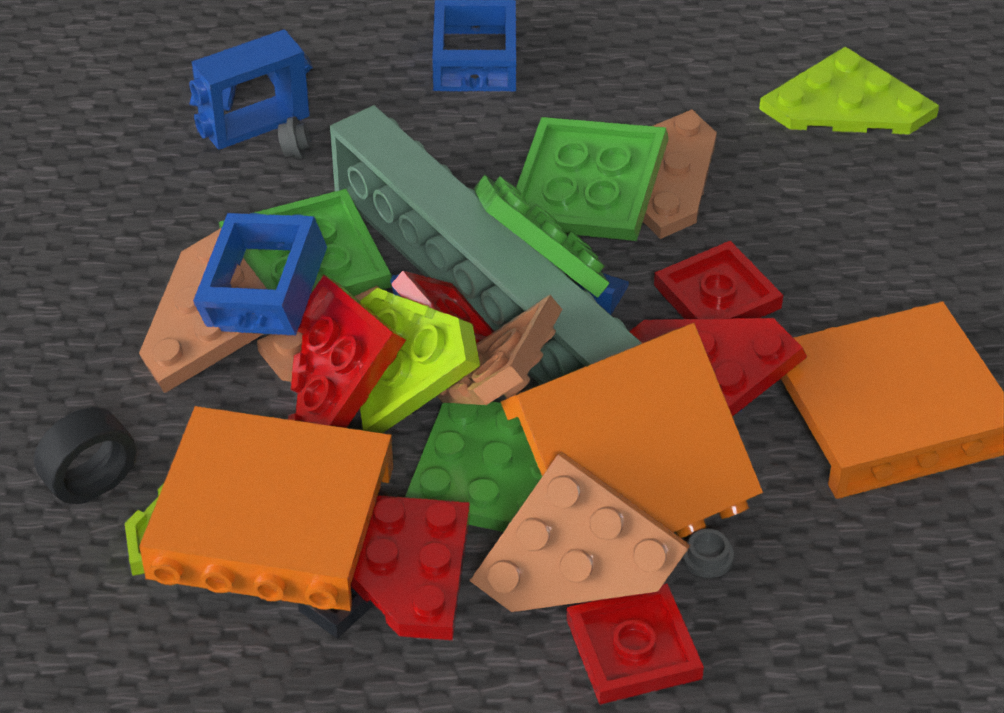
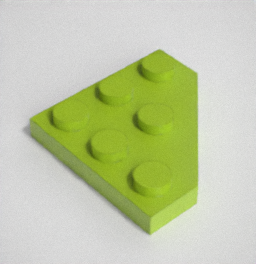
[759,47,939,134]
[360,288,480,433]

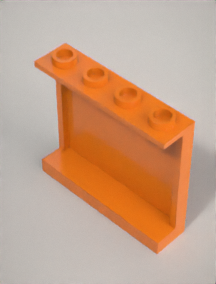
[781,301,1004,499]
[500,323,763,538]
[139,406,393,611]

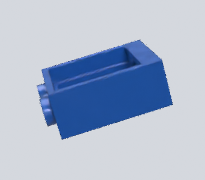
[433,0,516,91]
[190,29,309,150]
[193,213,327,335]

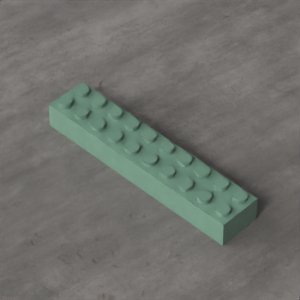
[330,105,642,385]

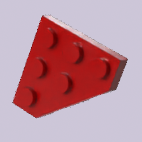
[288,275,406,428]
[629,318,807,417]
[351,495,470,641]

